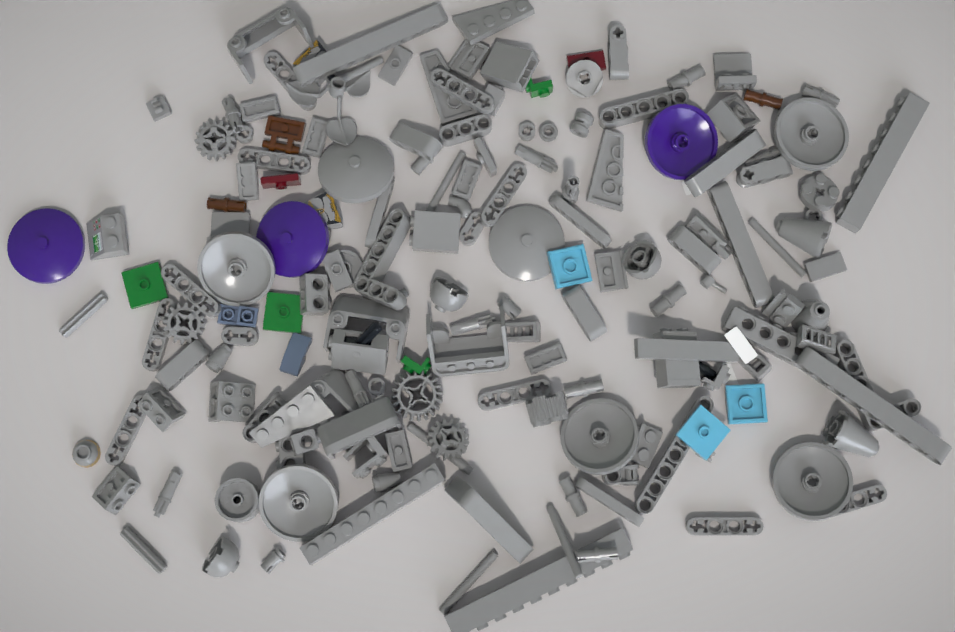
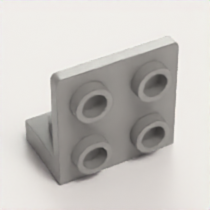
[714,53,757,91]
[206,212,250,244]
[208,381,255,423]
[352,436,389,479]

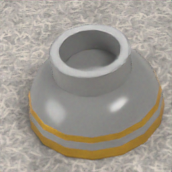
[72,440,101,468]

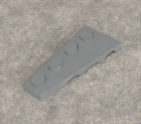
[452,0,535,46]
[420,50,478,126]
[586,129,624,212]
[249,384,336,448]

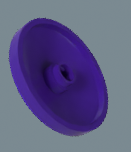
[645,104,718,180]
[256,201,329,278]
[7,208,85,284]

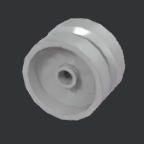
[215,478,260,523]

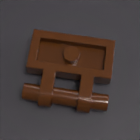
[262,115,306,155]

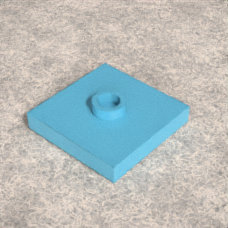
[546,244,593,289]
[725,383,768,425]
[675,405,730,460]

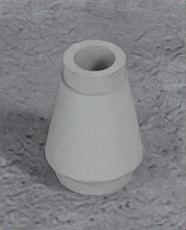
[205,344,232,373]
[372,472,402,493]

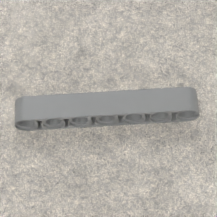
[707,181,774,308]
[635,396,714,514]

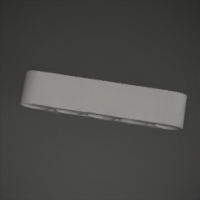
[598,89,689,129]
[684,129,766,197]

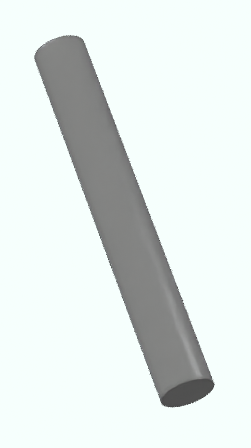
[340,56,384,82]

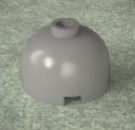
[622,240,662,279]
[430,277,469,313]
[202,536,240,577]

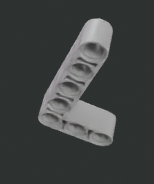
[353,209,411,310]
[835,340,921,431]
[444,476,534,564]

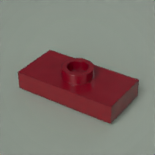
[566,50,606,71]
[260,173,301,190]

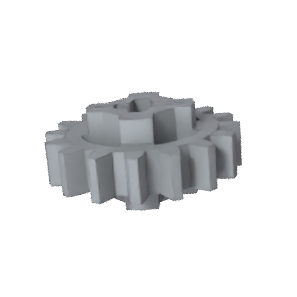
[195,120,237,161]
[162,303,205,345]
[426,419,469,461]

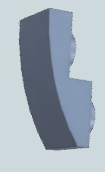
[217,304,258,328]
[280,333,312,377]

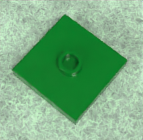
[121,262,169,309]
[263,292,304,334]

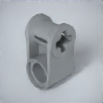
[602,465,640,486]

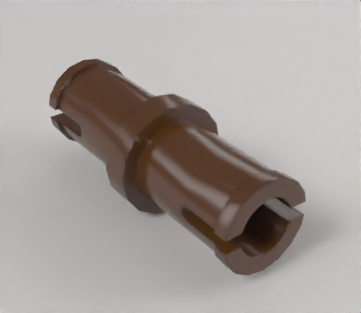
[743,89,783,110]
[207,197,247,213]

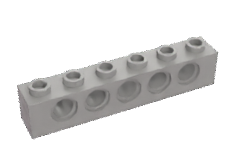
[722,306,840,368]

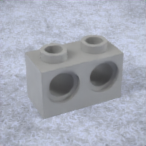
[299,274,331,316]
[275,434,306,469]

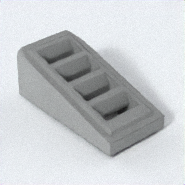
[505,321,541,342]
[797,325,836,354]
[738,351,772,382]

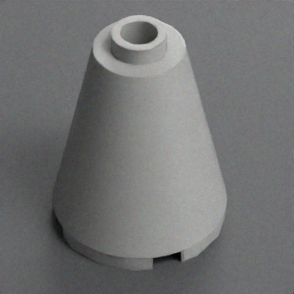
[776,218,832,259]
[791,300,830,337]
[822,410,879,457]

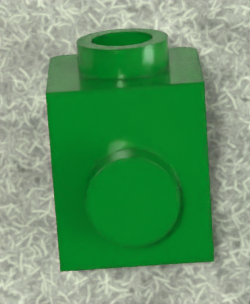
[525,78,553,98]
[401,355,432,375]

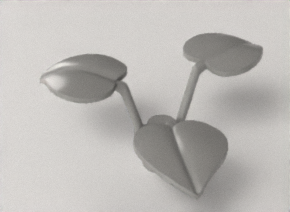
[286,70,370,146]

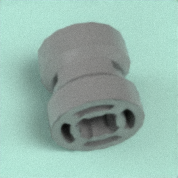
[570,112,594,138]

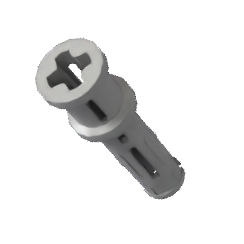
[561,175,580,205]

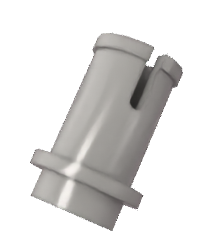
[497,296,521,320]
[261,548,286,574]

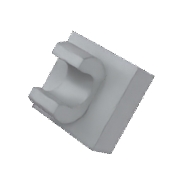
[146,96,172,122]

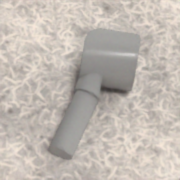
[700,276,727,294]

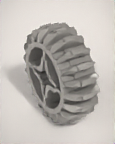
[391,371,443,422]

